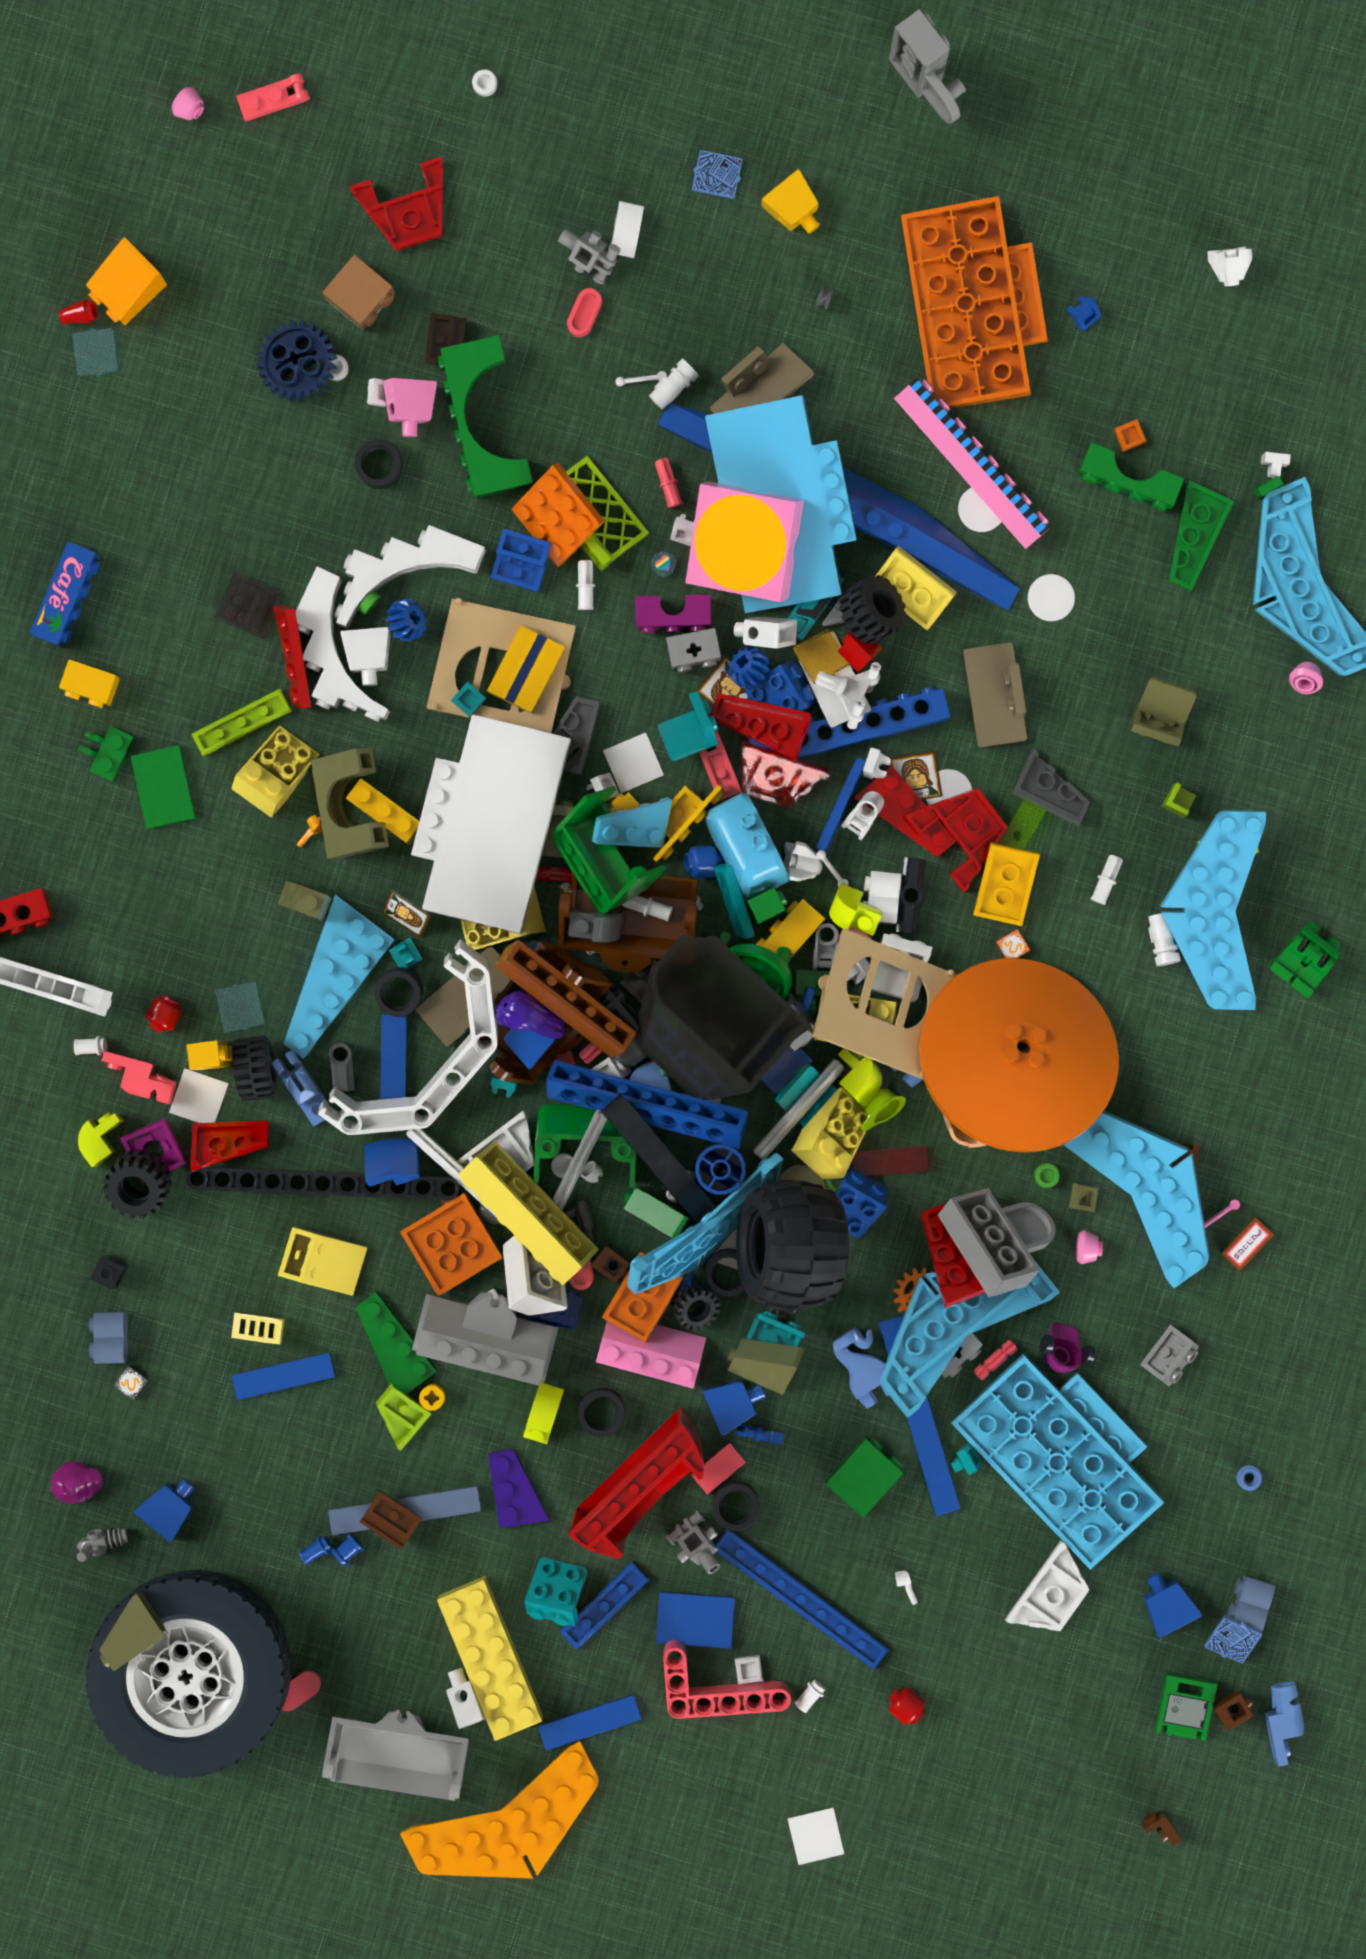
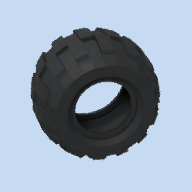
[736,1180,849,1310]

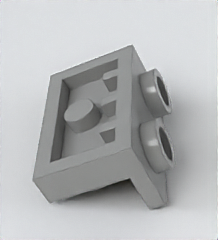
[1140,1325,1199,1387]

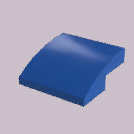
[490,528,551,593]
[742,1023,813,1095]
[364,1139,420,1187]

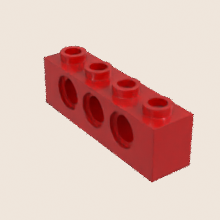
[0,888,55,939]

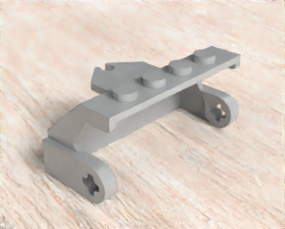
[412,1292,558,1386]
[322,1710,469,1801]

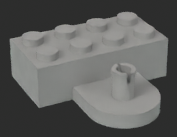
[889,9,966,124]
[938,1188,1056,1297]

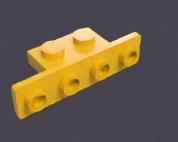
[653,783,725,862]

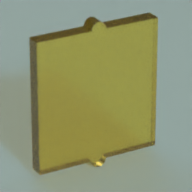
[792,629,850,684]

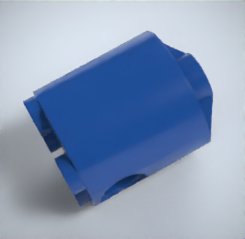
[695,1144,746,1195]

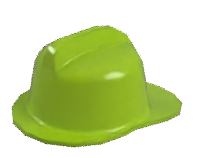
[861,1088,906,1131]

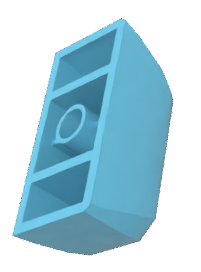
[702,793,790,902]

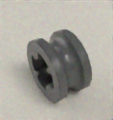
[815,285,834,311]

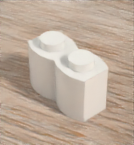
[863,871,901,925]

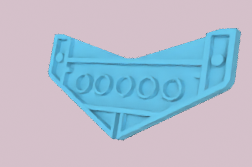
[1252,477,1366,676]
[1160,810,1266,1010]
[1064,1111,1210,1288]
[627,1153,783,1294]
[880,1261,1060,1417]

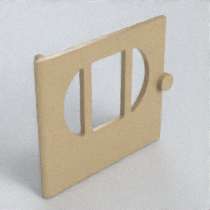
[426,598,576,733]
[812,929,957,1080]

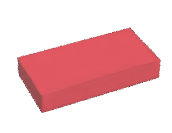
[691,1442,746,1495]

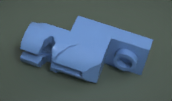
[272,1050,331,1127]
[1264,1681,1304,1767]

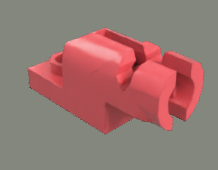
[101,1051,176,1104]

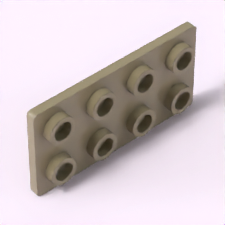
[710,344,814,414]
[963,642,1027,748]
[416,946,510,1047]

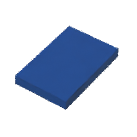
[656,1591,735,1649]

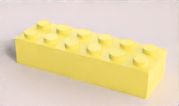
[458,1140,599,1286]
[437,1576,543,1741]

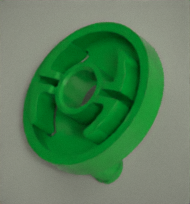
[716,944,793,1009]

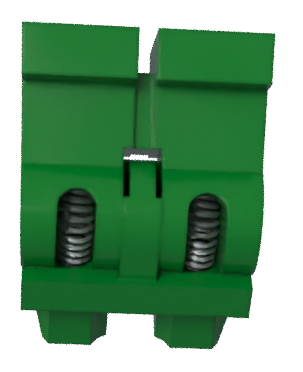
[1269,922,1341,999]

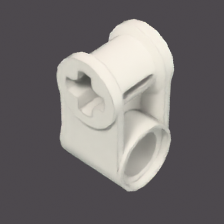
[841,791,884,840]

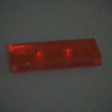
[852,1146,929,1176]

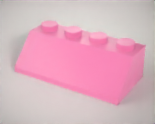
[596,1321,706,1388]

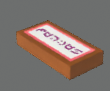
[1220,1217,1274,1271]

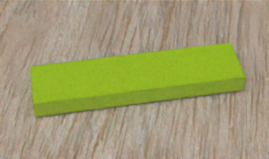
[191,689,292,757]

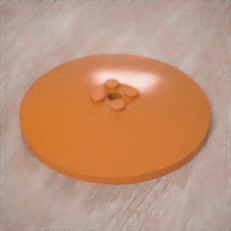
[919,958,1119,1152]

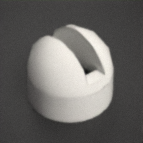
[581,1161,603,1183]

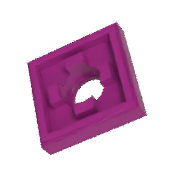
[120,1117,188,1183]

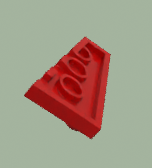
[273,605,311,709]
[710,693,812,761]
[853,765,956,858]
[921,1204,986,1308]

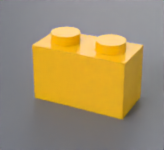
[59,660,120,708]

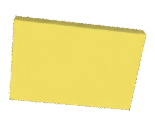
[876,546,957,631]

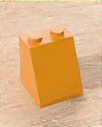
[86,237,167,326]

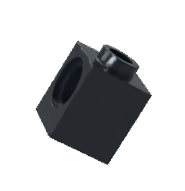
[90,1255,129,1290]

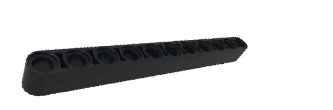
[185,1167,461,1200]

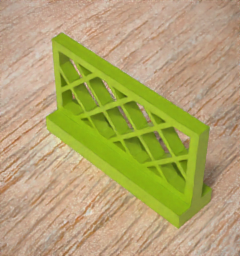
[566,456,649,572]

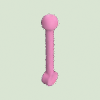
[1204,1200,1240,1228]

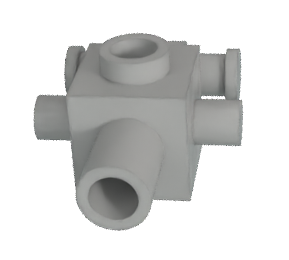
[558,229,621,284]
[666,1510,720,1574]

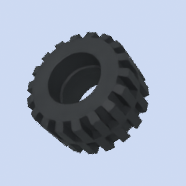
[840,575,906,644]
[232,1035,277,1101]
[103,1149,172,1219]

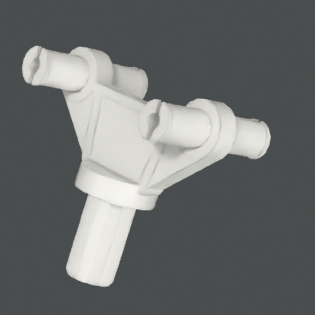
[815,662,881,729]

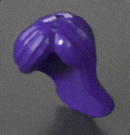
[494,990,565,1039]

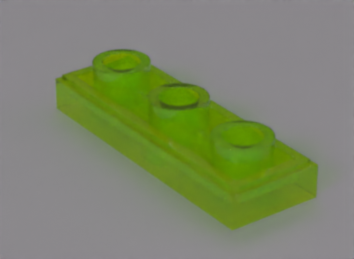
[998,800,1046,849]

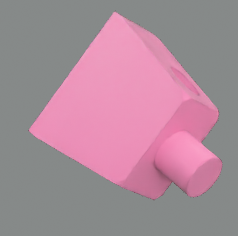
[383,378,437,437]

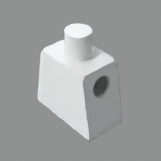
[734,617,797,648]
[341,627,390,686]
[446,1668,486,1729]

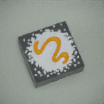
[113,1365,149,1400]

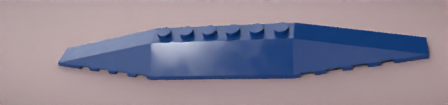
[657,403,1020,611]

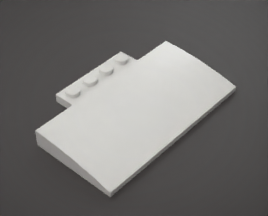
[411,715,571,934]

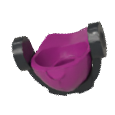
[1039,1322,1096,1373]

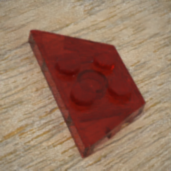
[742,741,830,807]

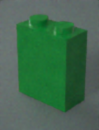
[825,1437,903,1518]

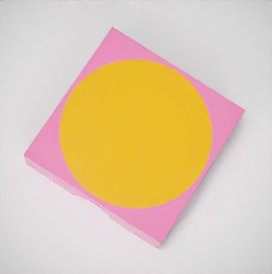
[686,481,804,602]

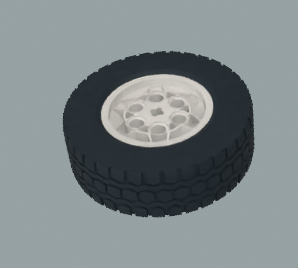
[86,1570,291,1778]

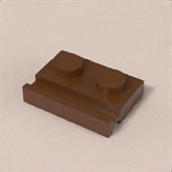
[360,1490,422,1550]

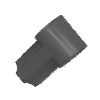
[329,1042,356,1092]

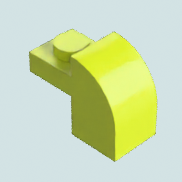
[829,883,883,936]
[838,1048,882,1107]
[78,1112,124,1167]
[523,1382,564,1444]

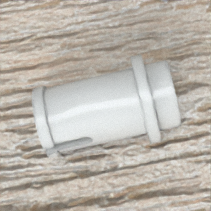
[74,1036,107,1056]
[794,1679,826,1713]

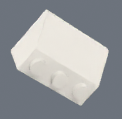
[502,1236,568,1315]

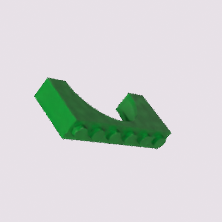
[437,335,533,498]

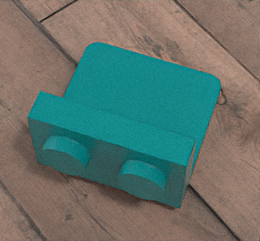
[658,691,718,761]
[775,1063,837,1127]
[746,1311,806,1347]
[525,1557,587,1626]

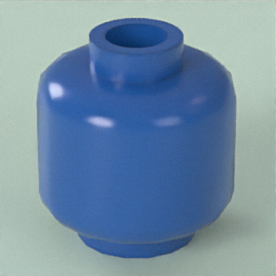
[684,845,722,879]

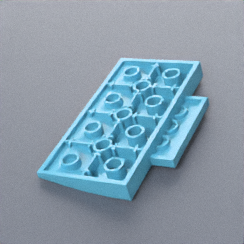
[705,395,857,613]
[951,1352,1164,1570]

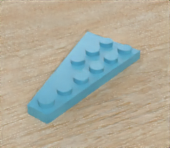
[283,895,395,1059]

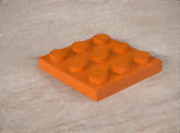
[511,463,605,567]
[400,1193,503,1296]

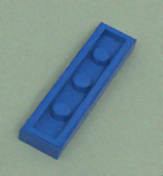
[816,758,866,854]
[380,1015,407,1100]
[232,1352,336,1400]
[559,1561,650,1650]
[538,1694,642,1751]

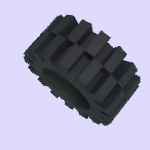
[671,1281,720,1331]

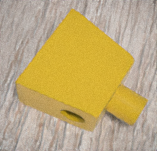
[761,169,820,234]

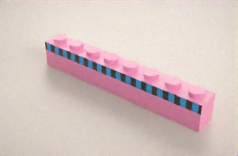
[894,378,1049,549]

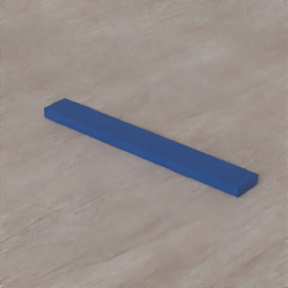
[878,1315,960,1516]
[715,1529,889,1669]

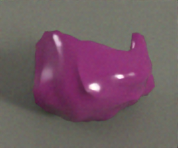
[50,1461,103,1504]

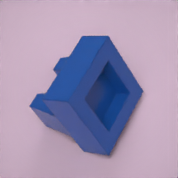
[1067,295,1102,331]

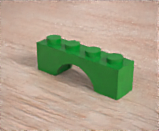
[1078,442,1184,512]

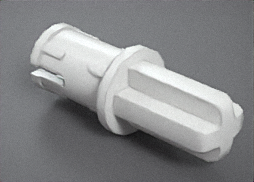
[576,560,595,610]
[1091,855,1123,905]
[622,896,673,922]

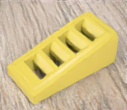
[231,1312,285,1345]

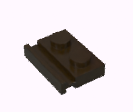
[424,313,466,366]

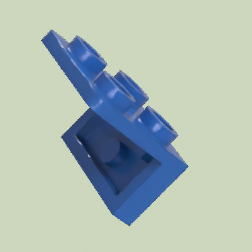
[745,660,818,711]
[834,1166,888,1238]

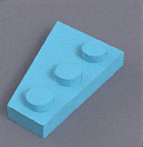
[592,797,672,848]

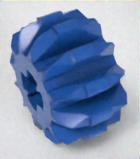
[386,598,427,642]
[728,645,771,690]

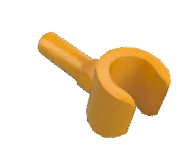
[297,815,323,848]

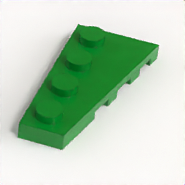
[1168,480,1234,592]
[356,1291,437,1394]

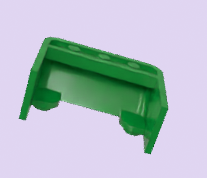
[553,786,666,913]
[534,1103,637,1188]

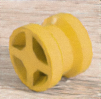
[419,1384,446,1411]

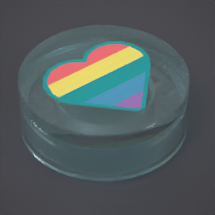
[651,551,676,577]

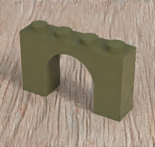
[311,748,389,859]

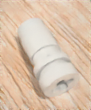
[649,359,699,410]
[1148,913,1181,966]

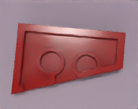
[190,1120,269,1171]

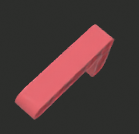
[663,1640,791,1719]

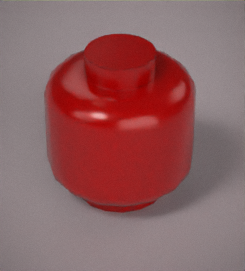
[145,995,182,1033]
[888,1687,926,1725]

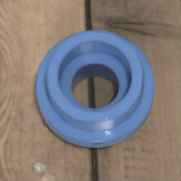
[1236,1465,1262,1491]

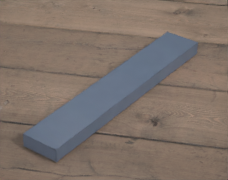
[328,1485,481,1535]

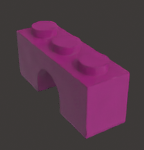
[635,595,711,634]

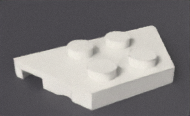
[457,1111,535,1172]
[1005,1540,1089,1631]

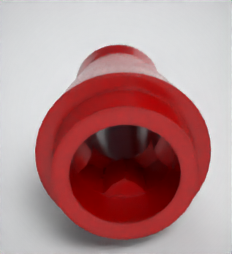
[58,299,98,324]

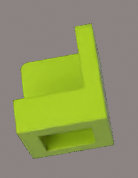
[1161,782,1196,818]

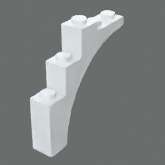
[334,525,486,629]
[296,567,390,722]
[0,957,113,1016]

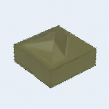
[1069,1183,1099,1212]

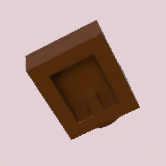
[1141,1810,1182,1846]

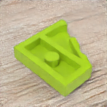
[376,1383,431,1451]

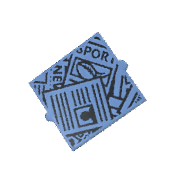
[692,150,742,199]
[1205,1615,1262,1664]

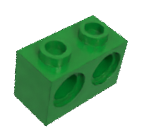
[746,888,787,926]

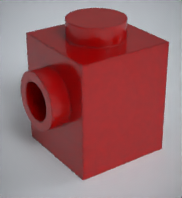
[838,631,883,672]

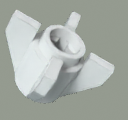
[1207,247,1252,286]
[783,841,822,881]

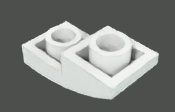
[611,201,644,258]

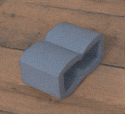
[89,1312,128,1364]
[1227,1575,1275,1631]

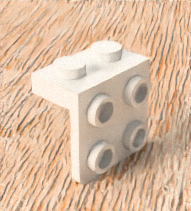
[872,934,932,1002]

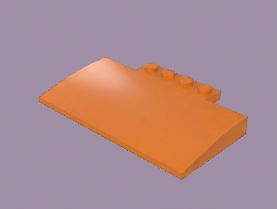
[901,196,1048,408]

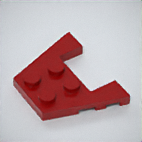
[349,157,443,252]
[904,788,1008,892]

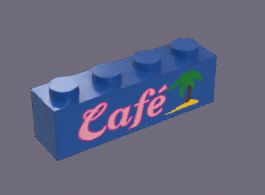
[29,542,101,648]

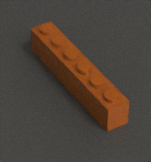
[494,940,637,1058]

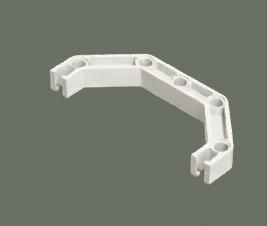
[318,939,498,1135]

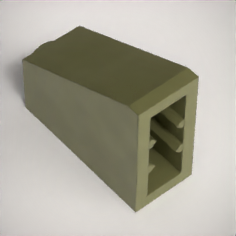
[277,881,333,922]
[727,1339,804,1395]
[99,1590,169,1671]

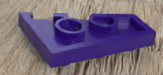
[488,1449,550,1528]

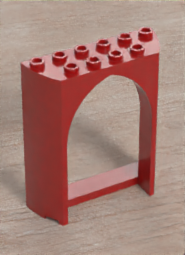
[567,1406,704,1559]

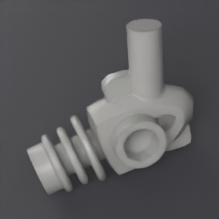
[77,1528,129,1562]

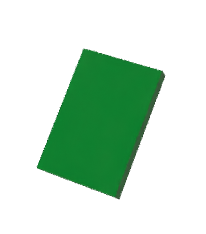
[130,745,196,829]

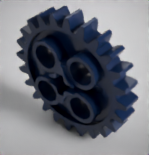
[256,320,338,402]

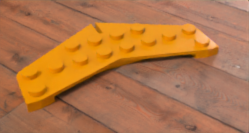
[400,1740,599,1878]

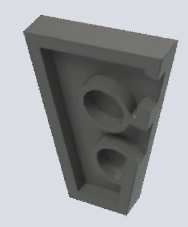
[553,697,601,776]
[1012,749,1090,826]

